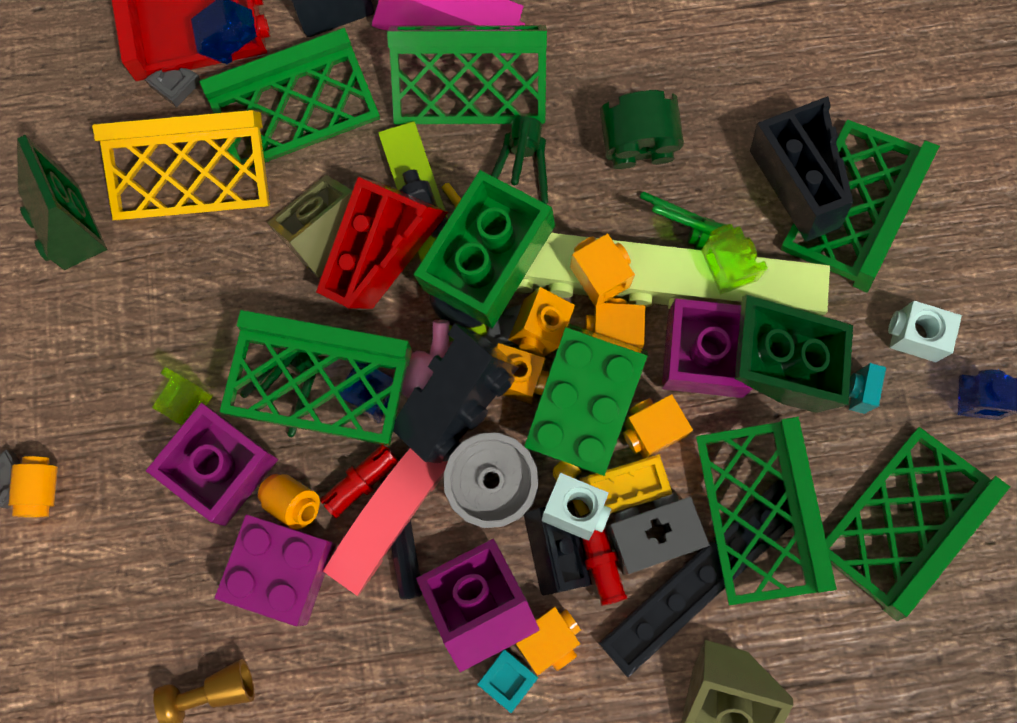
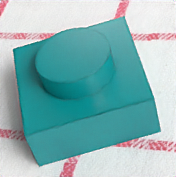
[849,363,886,414]
[477,649,539,713]

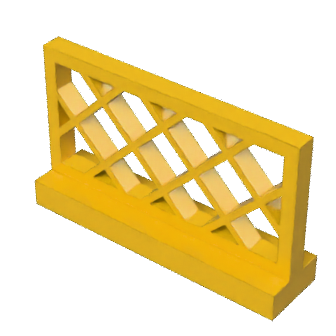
[92,110,270,221]

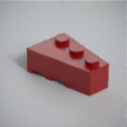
[316,177,448,309]

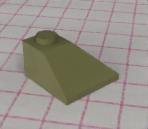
[267,174,353,278]
[681,640,793,723]

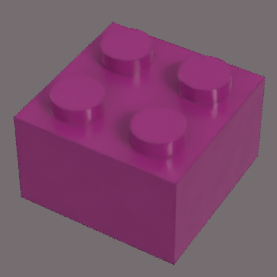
[662,298,753,398]
[146,403,279,526]
[214,514,336,627]
[416,538,540,673]

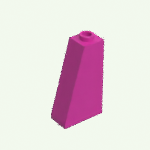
[371,0,525,56]

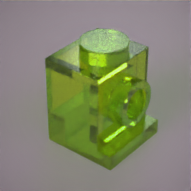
[702,224,768,295]

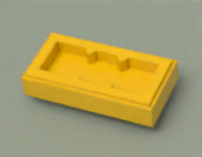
[579,454,673,514]

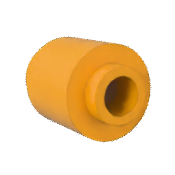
[8,456,58,517]
[258,474,320,530]

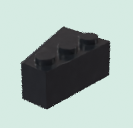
[750,96,853,242]
[393,323,519,463]

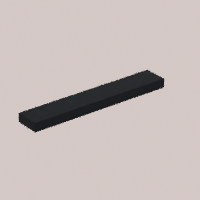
[598,479,792,677]

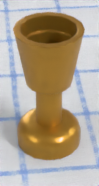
[153,659,255,723]

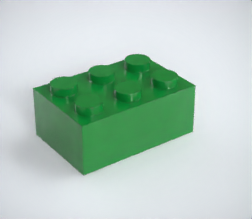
[414,170,555,329]
[524,323,648,476]

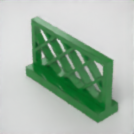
[387,25,547,124]
[199,27,380,172]
[781,119,940,293]
[219,310,412,446]
[696,417,837,606]
[826,427,1011,621]

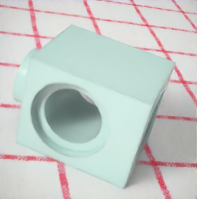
[888,301,962,362]
[542,473,612,541]

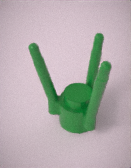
[640,192,727,253]

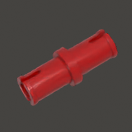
[319,444,399,518]
[582,527,628,606]

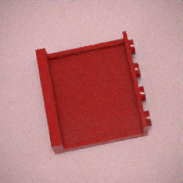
[112,0,271,81]

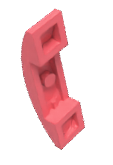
[323,448,448,596]

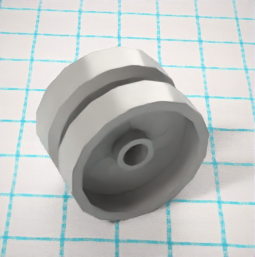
[444,433,538,528]

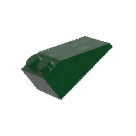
[17,135,108,270]
[734,295,853,413]

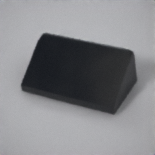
[292,0,374,37]
[524,502,592,596]

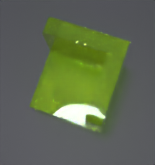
[152,367,213,425]

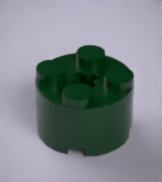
[600,90,684,169]

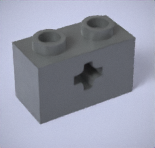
[607,493,710,575]

